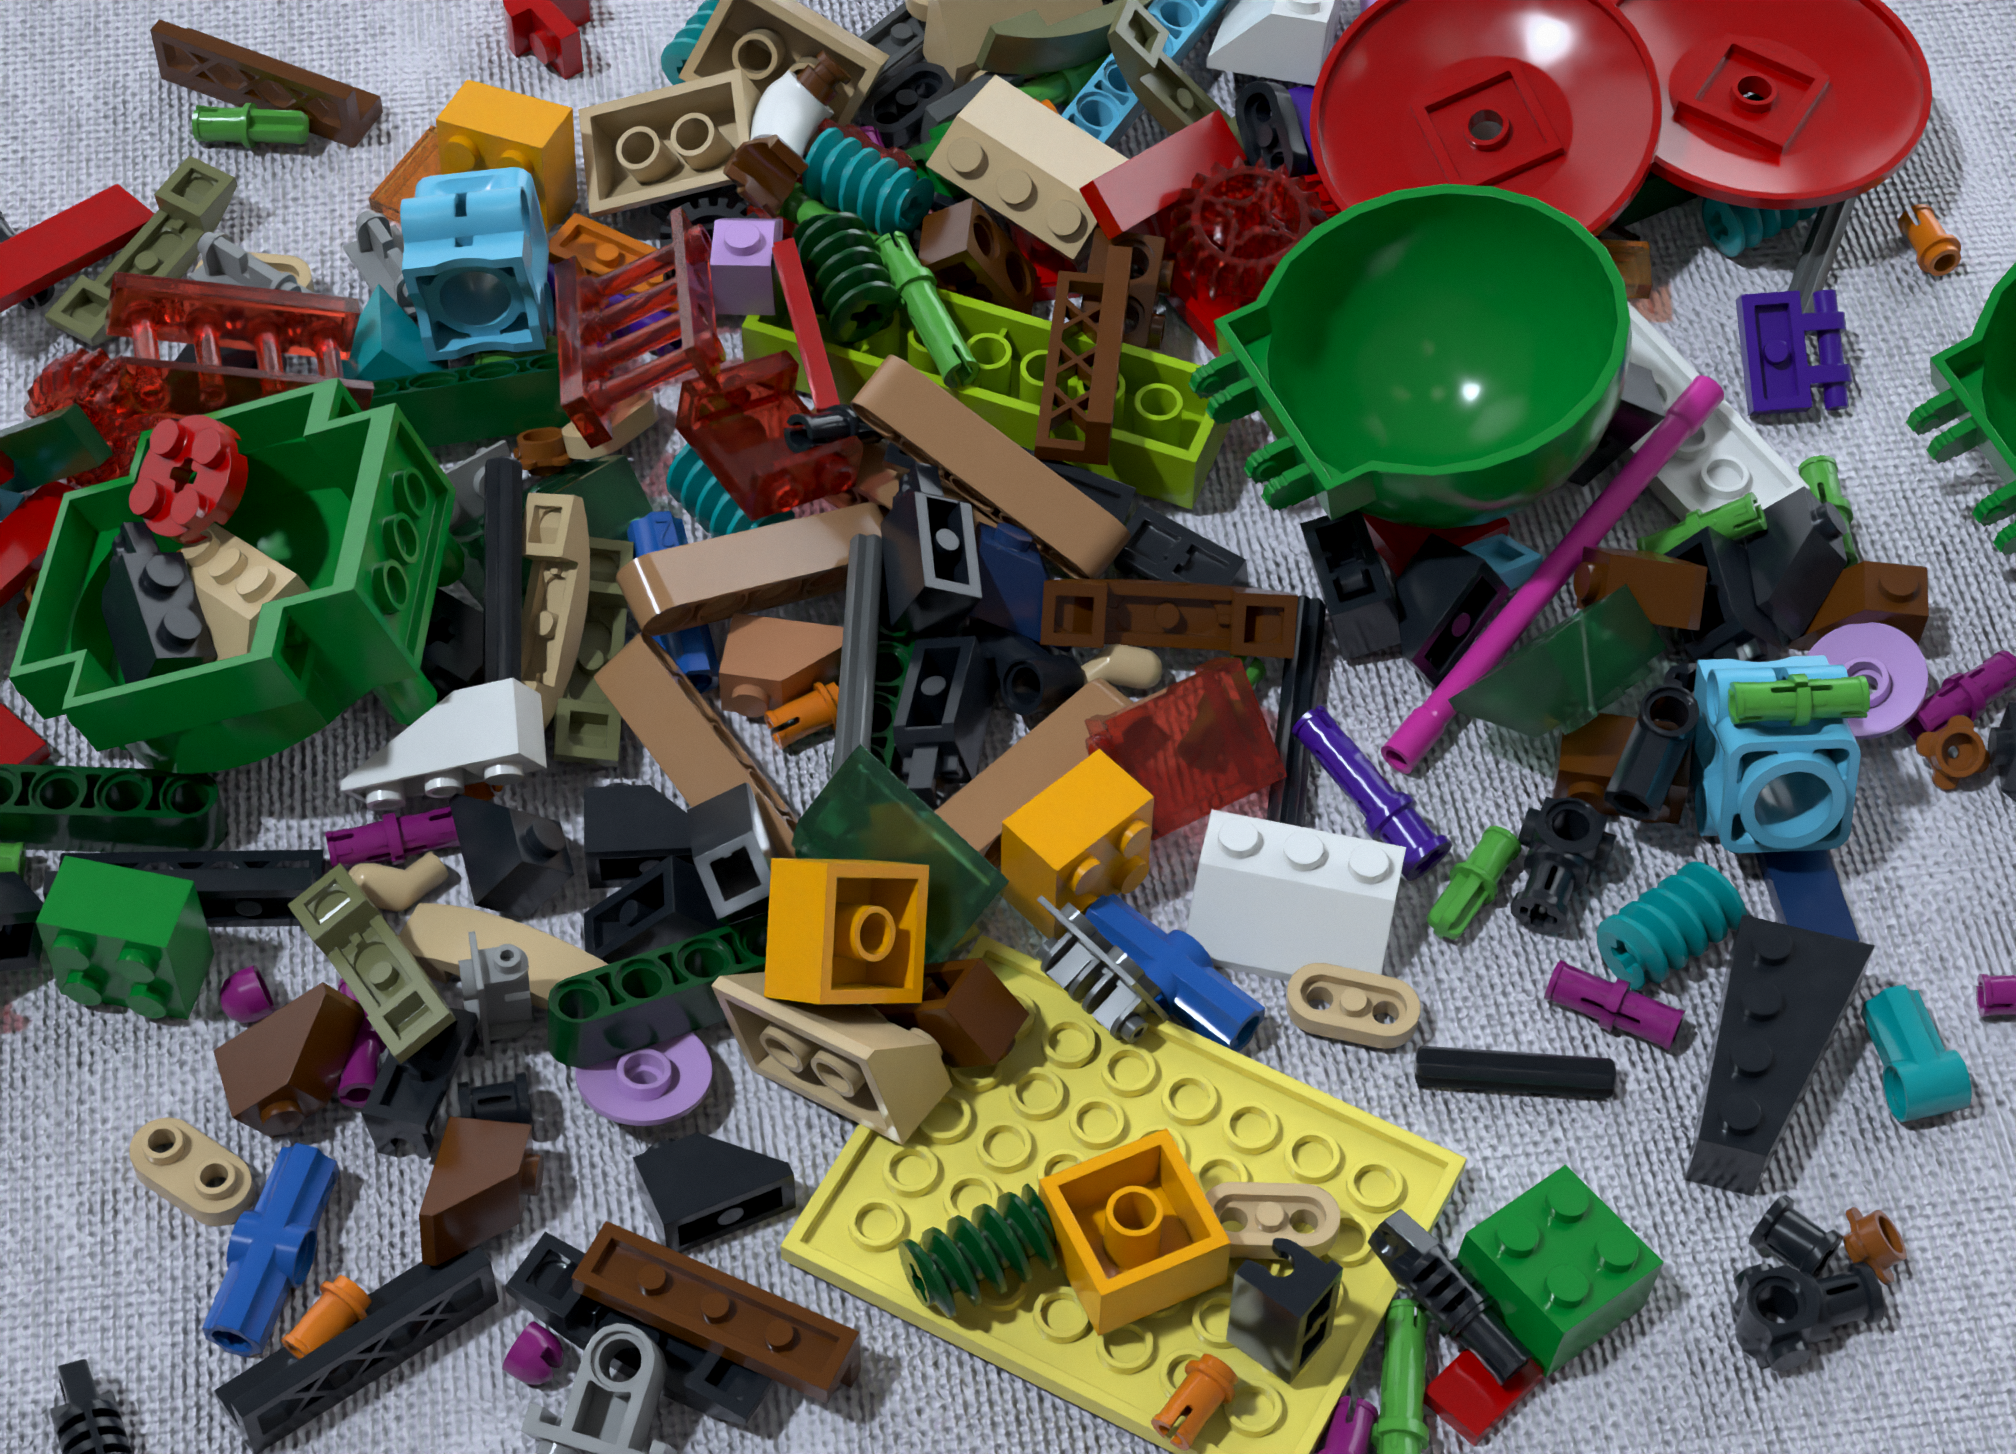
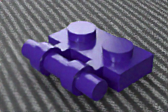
[1735,289,1852,416]

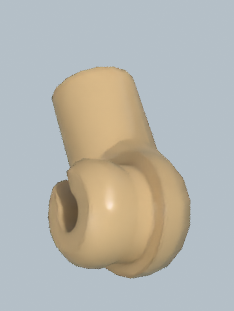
[1080,644,1163,689]
[349,852,449,912]

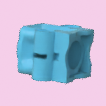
[400,167,554,361]
[1690,655,1861,853]

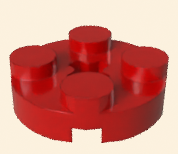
[129,415,249,544]

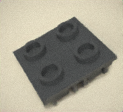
[1036,895,1170,1044]

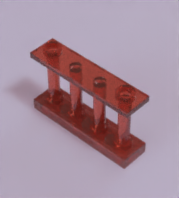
[554,206,726,449]
[105,272,374,419]

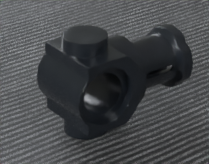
[1510,796,1617,934]
[1733,1261,1884,1371]

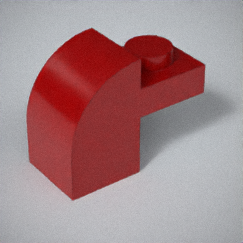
[503,0,591,80]

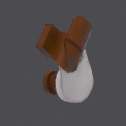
[723,50,852,219]

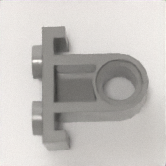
[521,1323,679,1454]

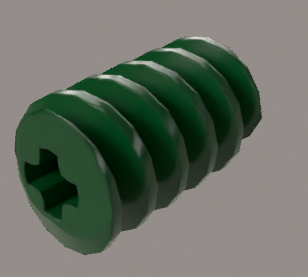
[792,212,899,344]
[898,1183,1058,1319]

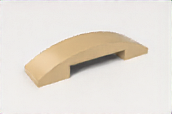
[521,493,590,731]
[398,903,608,1011]

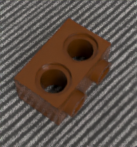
[918,197,1037,316]
[1080,227,1175,350]

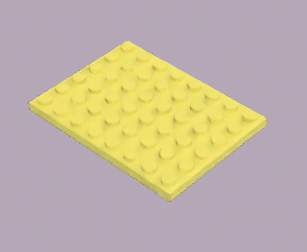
[780,934,1467,1454]

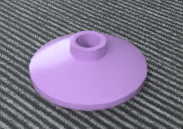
[1807,622,1929,739]
[575,1032,712,1126]

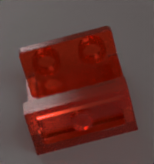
[675,350,864,521]
[1084,657,1287,841]

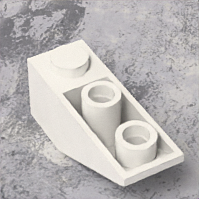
[340,678,547,810]

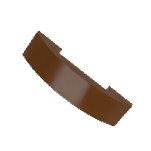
[1040,579,1298,658]

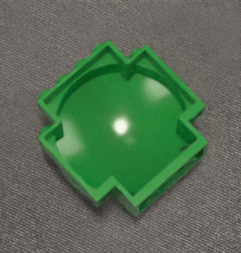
[8,377,465,774]

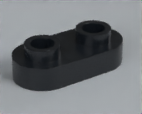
[859,62,954,148]
[1235,81,1308,183]

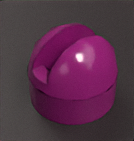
[220,964,276,1024]
[502,1321,564,1385]

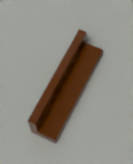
[150,19,383,148]
[1034,245,1133,466]
[571,1221,861,1404]

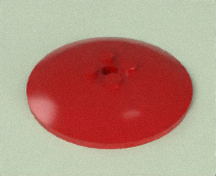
[1309,0,1662,237]
[1610,0,1932,210]

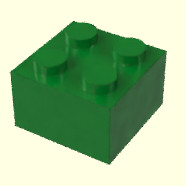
[36,856,215,1020]
[1457,1164,1664,1378]

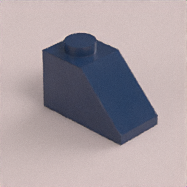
[969,521,1071,653]

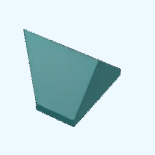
[328,283,449,385]

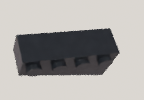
[1685,915,1875,1196]

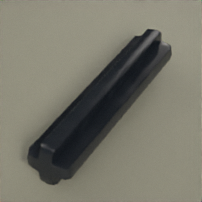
[1414,1046,1616,1098]

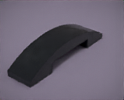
[505,1231,776,1425]

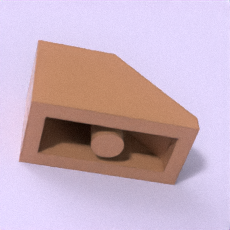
[719,613,843,717]

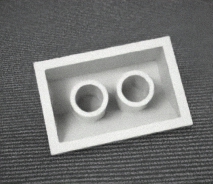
[1206,0,1342,86]
[1186,809,1406,981]

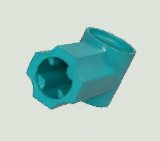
[1860,984,1972,1122]

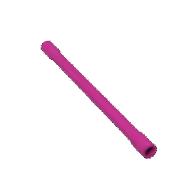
[1381,375,1724,774]

